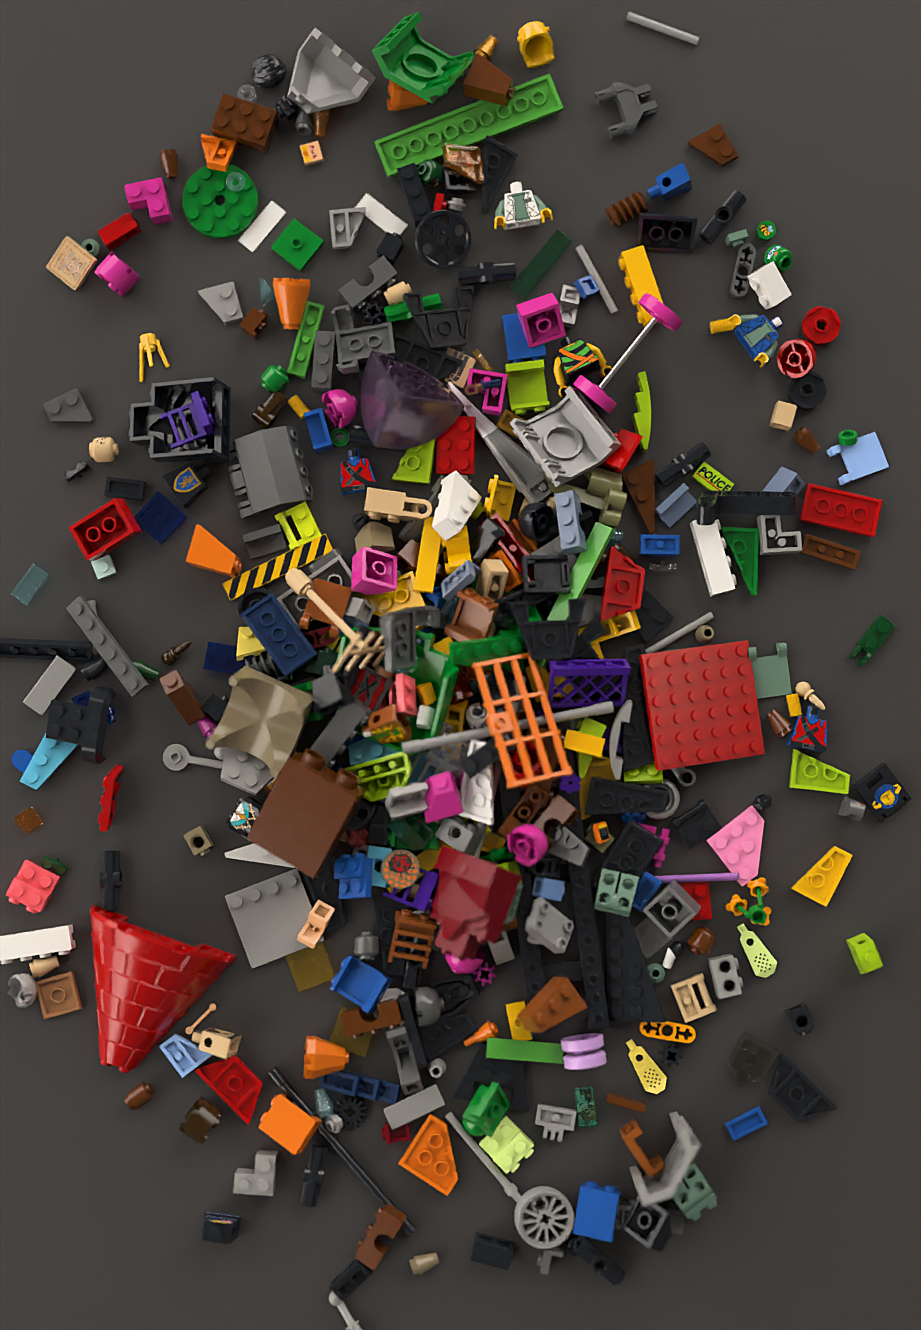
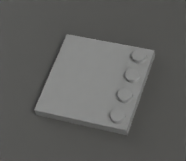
[225,868,325,968]

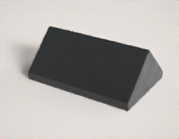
[636,213,697,253]

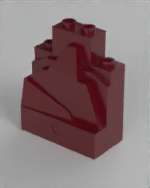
[430,845,522,962]

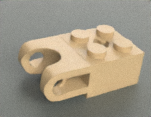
[364,487,432,523]

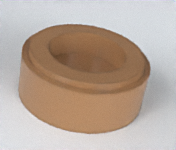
[374,664,394,679]

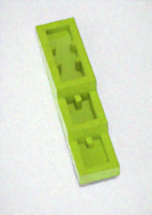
[632,371,651,453]

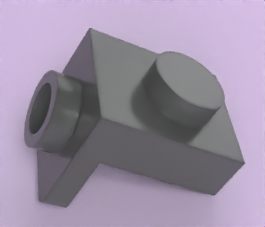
[537,1245,564,1275]

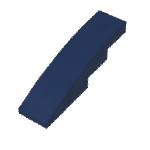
[319,1070,402,1104]

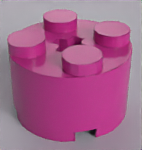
[95,251,140,297]

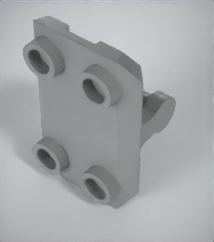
[526,897,574,953]

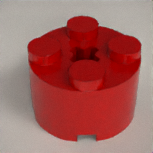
[503,742,542,788]

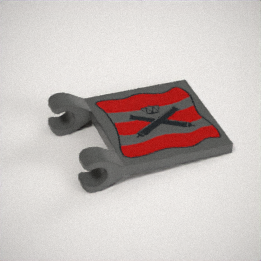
[337,666,393,725]

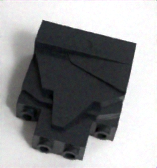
[128,377,231,463]

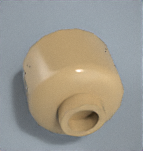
[89,437,119,462]

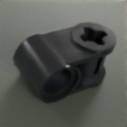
[524,857,562,878]

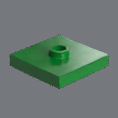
[271,218,324,272]

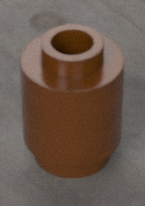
[124,1082,154,1110]

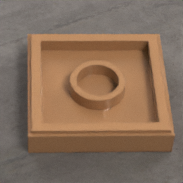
[35,971,83,1019]

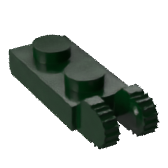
[848,614,896,667]

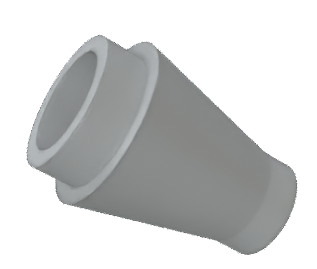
[427,1058,446,1078]

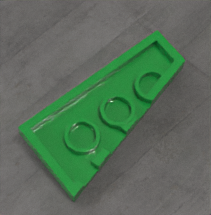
[449,634,524,673]

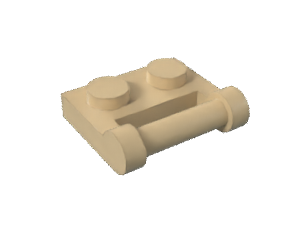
[670,973,717,1023]

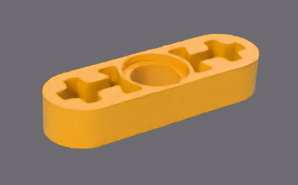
[639,1021,696,1043]

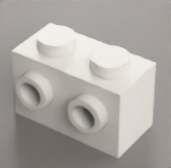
[747,262,792,309]

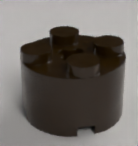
[178,1096,222,1144]

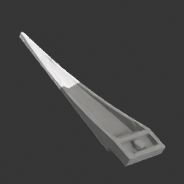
[447,382,551,503]

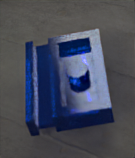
[203,642,245,674]

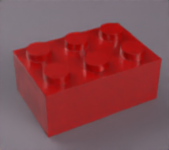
[68,498,142,561]

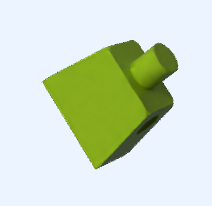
[846,933,883,974]

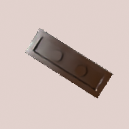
[799,534,861,570]

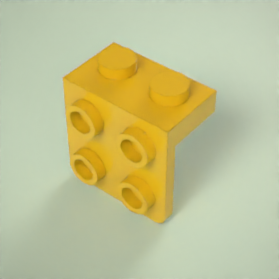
[483,475,516,522]

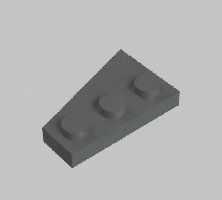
[543,809,590,867]

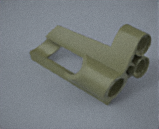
[543,467,627,529]

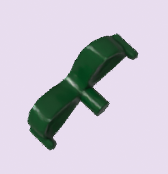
[41,856,68,875]

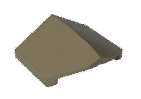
[355,521,395,552]

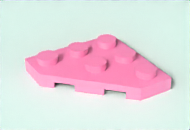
[706,805,764,887]

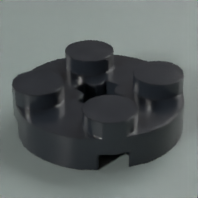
[787,371,827,410]

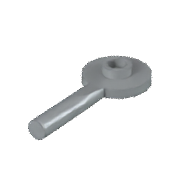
[163,744,223,770]

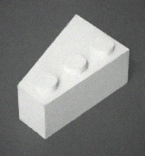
[432,470,482,541]

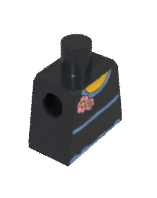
[201,1212,241,1244]

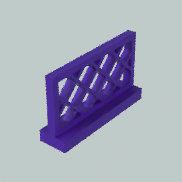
[548,659,631,708]

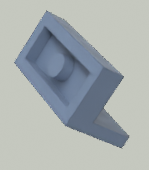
[763,467,805,494]
[655,483,697,527]

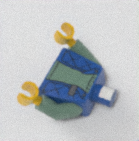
[727,314,783,368]

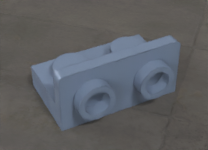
[441,559,481,601]

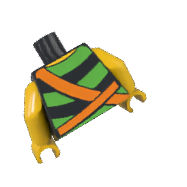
[553,337,612,397]

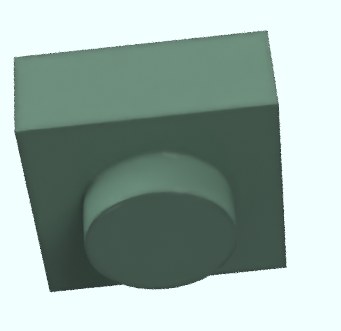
[725,229,748,248]

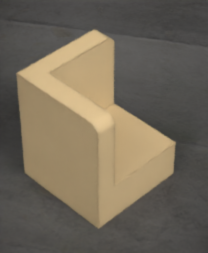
[770,401,797,431]

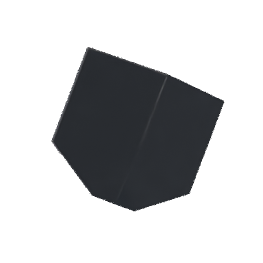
[442,160,480,196]

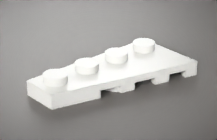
[458,739,494,825]

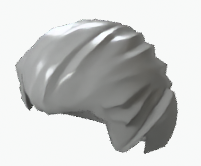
[8,973,37,1008]

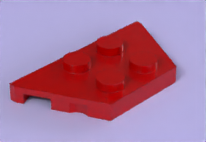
[599,546,645,620]
[195,1055,263,1124]

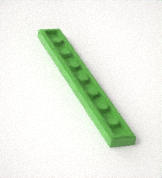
[527,522,615,668]

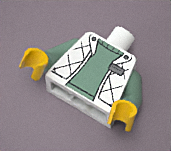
[494,182,553,230]

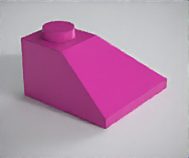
[422,771,464,823]

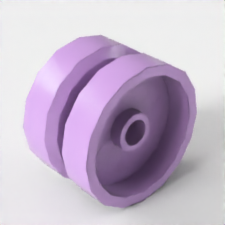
[561,1033,607,1069]

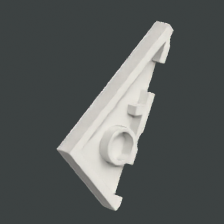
[225,843,295,868]

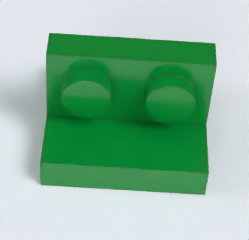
[462,1082,510,1137]

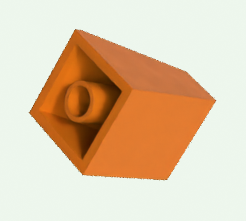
[186,524,242,578]

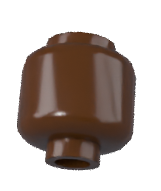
[687,926,716,956]

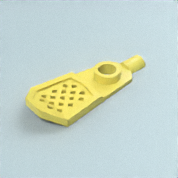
[626,1039,667,1094]

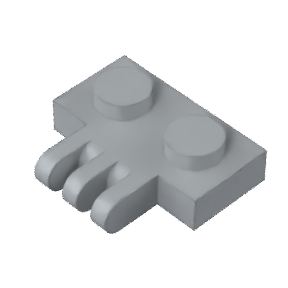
[535,1103,577,1142]

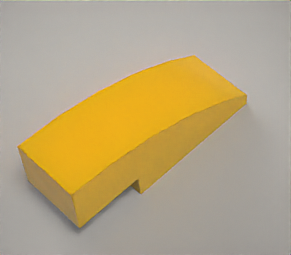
[578,610,641,645]

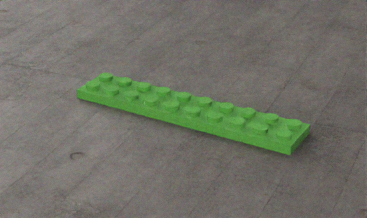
[374,74,563,178]

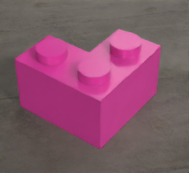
[124,177,173,225]
[467,368,507,416]

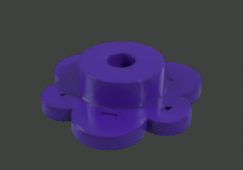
[559,771,581,794]

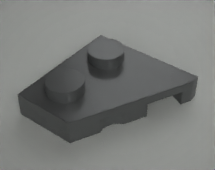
[43,388,94,423]

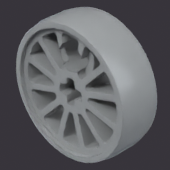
[514,1186,574,1249]

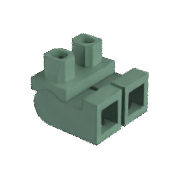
[594,868,639,917]
[672,1163,717,1221]

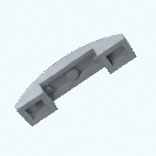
[609,700,632,779]

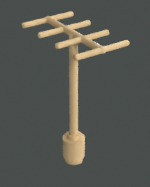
[285,568,385,673]

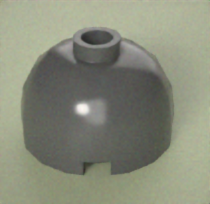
[413,987,444,1027]

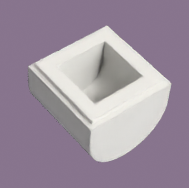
[416,705,435,729]

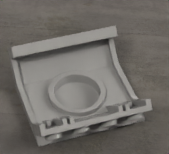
[510,386,622,487]
[629,1111,700,1206]

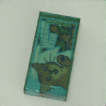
[574,1086,598,1128]

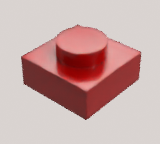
[433,193,447,219]

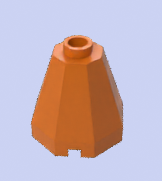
[387,80,428,111]
[304,1036,349,1079]

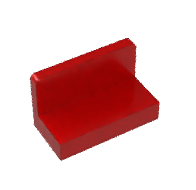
[98,212,141,251]

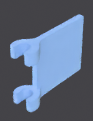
[826,432,889,485]

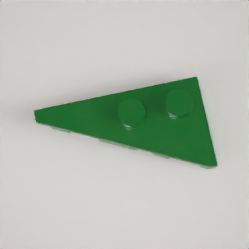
[721,527,759,596]

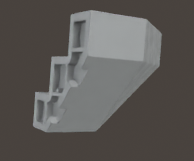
[287,27,376,114]

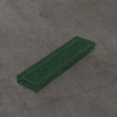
[510,229,572,300]

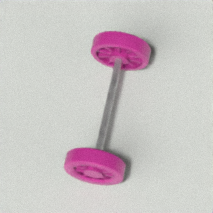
[573,293,683,414]

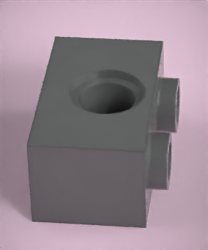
[435,815,484,856]

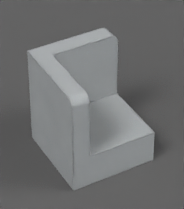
[344,596,376,624]

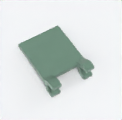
[748,642,792,699]

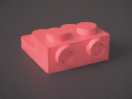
[6,859,61,914]

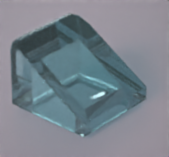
[259,277,275,305]

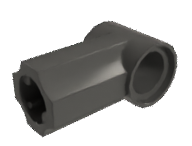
[671,766,696,787]

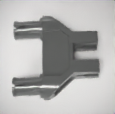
[594,82,658,139]

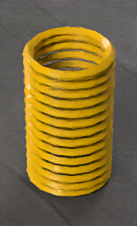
[710,318,733,334]
[288,395,310,419]
[786,693,802,717]

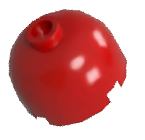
[776,339,817,378]

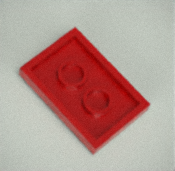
[436,416,476,475]

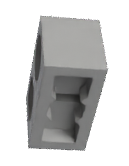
[708,954,744,999]

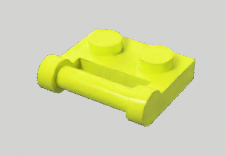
[275,502,322,550]

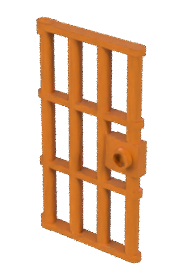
[471,652,573,788]

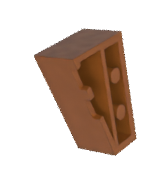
[517,977,588,1033]

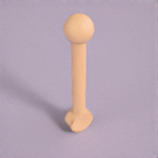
[185,1003,217,1034]

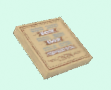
[46,236,97,291]

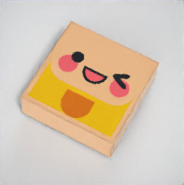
[300,141,323,166]

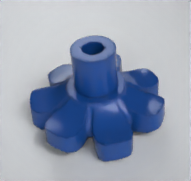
[621,812,646,824]

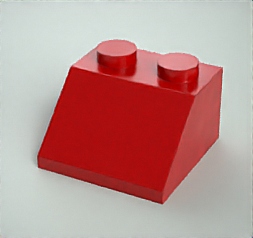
[601,429,643,474]

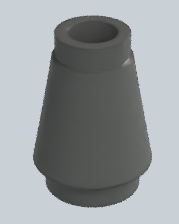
[295,107,314,135]

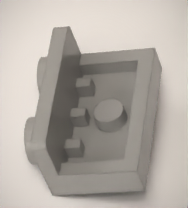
[385,782,428,819]

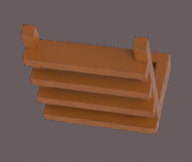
[388,909,436,969]

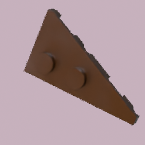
[622,459,655,535]

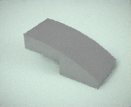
[559,285,580,328]

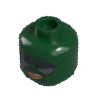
[418,159,444,188]

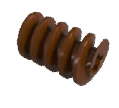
[605,191,648,227]

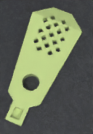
[737,923,777,978]

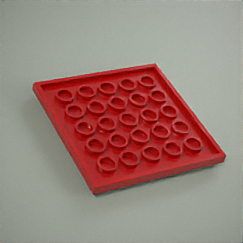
[639,640,765,771]

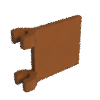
[299,578,352,639]

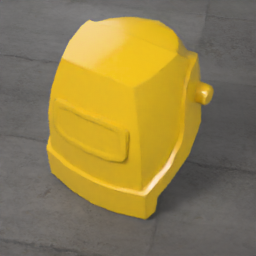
[517,21,554,68]

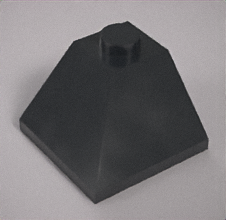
[622,1195,671,1252]

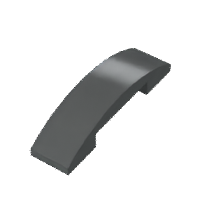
[398,475,445,544]

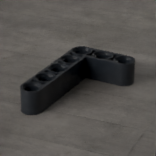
[697,490,797,526]

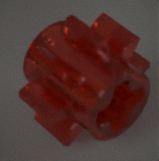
[345,827,369,849]

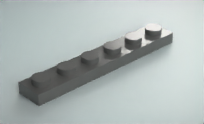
[66,596,149,697]

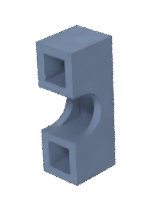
[554,490,587,555]

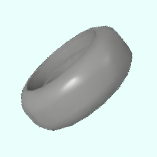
[642,778,680,820]

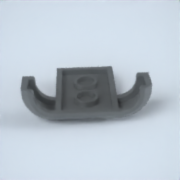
[331,304,396,374]
[380,606,440,672]

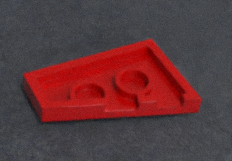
[98,764,124,832]

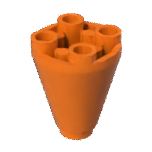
[273,278,311,329]

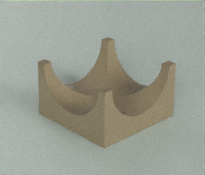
[205,666,313,779]

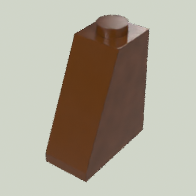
[463,53,515,106]
[159,670,206,726]

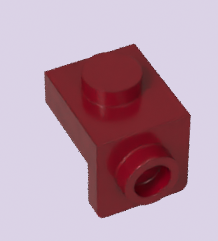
[381,1122,411,1145]

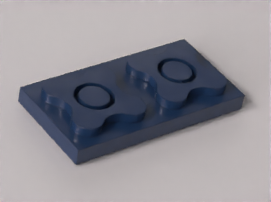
[240,593,317,677]

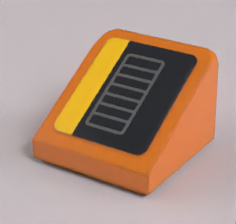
[591,821,610,844]

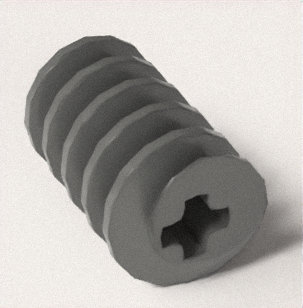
[243,653,281,677]

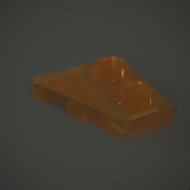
[442,144,484,184]

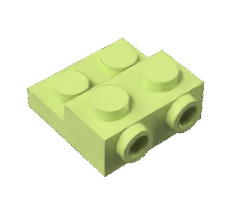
[479,1115,534,1174]

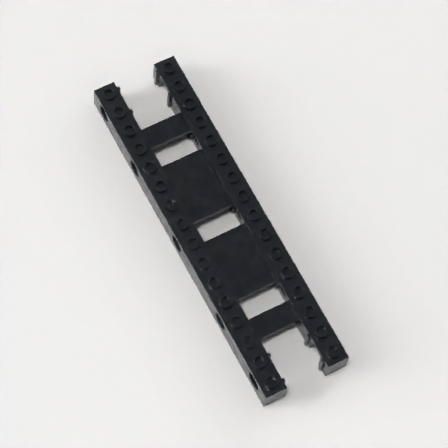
[493,720,609,1037]

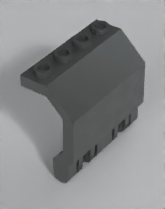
[228,426,314,519]

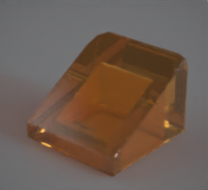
[13,807,43,834]

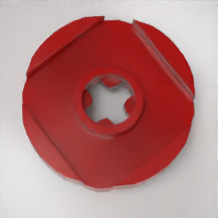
[801,306,841,346]

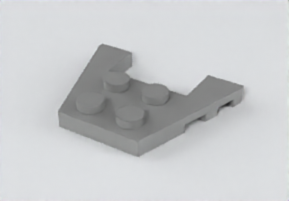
[221,747,297,796]

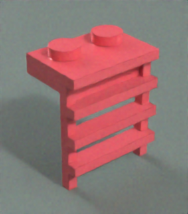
[379,673,418,717]

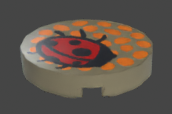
[381,850,420,889]

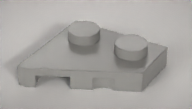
[329,207,366,249]
[198,281,244,324]

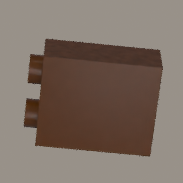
[247,749,367,878]

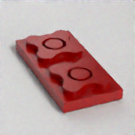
[799,483,883,538]

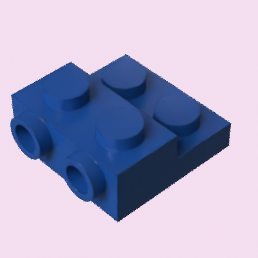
[334,853,373,900]

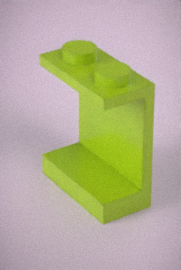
[505,359,549,415]

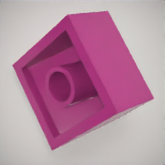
[516,293,566,348]
[351,546,397,595]

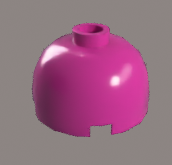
[322,389,357,429]
[507,824,548,866]
[445,947,485,974]

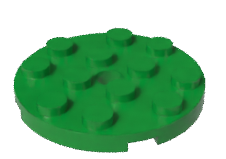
[182,164,258,239]

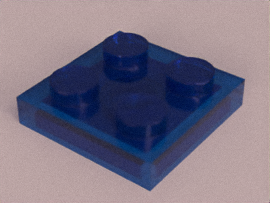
[134,491,187,545]

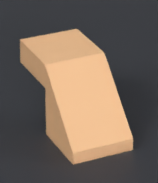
[297,900,335,949]

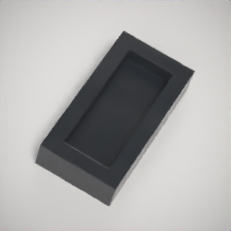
[104,477,146,501]

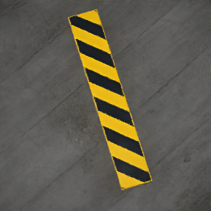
[222,534,333,601]

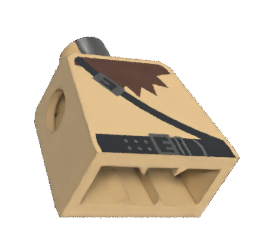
[192,1028,242,1059]

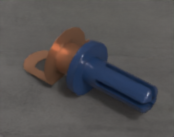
[465,379,501,395]

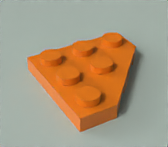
[398,1113,458,1196]

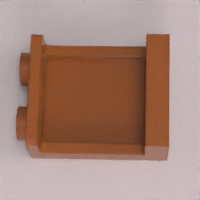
[444,588,499,641]
[619,1119,665,1178]

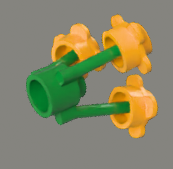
[726,878,771,926]

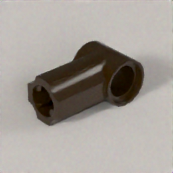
[251,391,289,429]

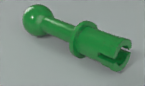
[479,845,513,864]

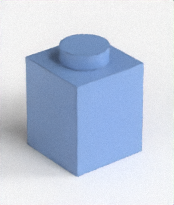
[532,876,565,901]

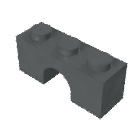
[339,255,398,312]
[311,330,336,393]

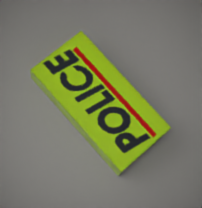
[692,462,734,491]

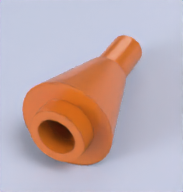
[463,1020,499,1047]

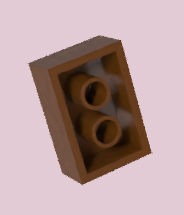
[211,93,279,154]

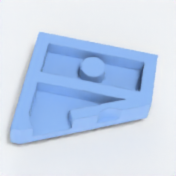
[159,1034,212,1078]

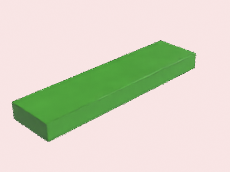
[287,301,325,379]
[486,1038,564,1064]

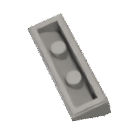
[23,655,76,715]
[383,1084,445,1131]

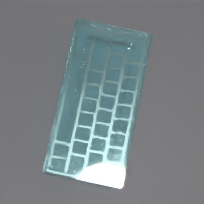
[11,563,49,605]

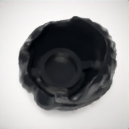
[251,54,287,88]

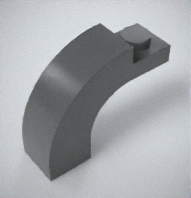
[386,1027,424,1095]

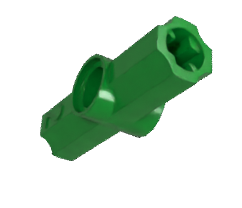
[384,293,443,323]

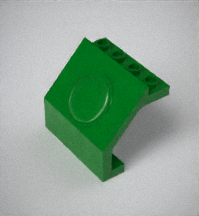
[372,12,475,104]

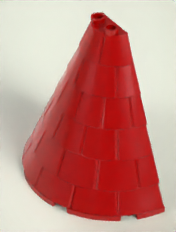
[90,905,237,1073]

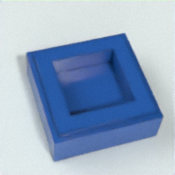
[574,275,600,299]

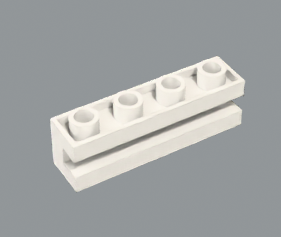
[690,519,737,597]
[0,925,76,964]

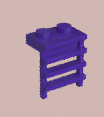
[160,391,215,449]
[383,868,439,913]

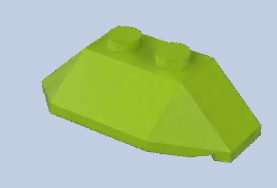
[344,752,412,802]

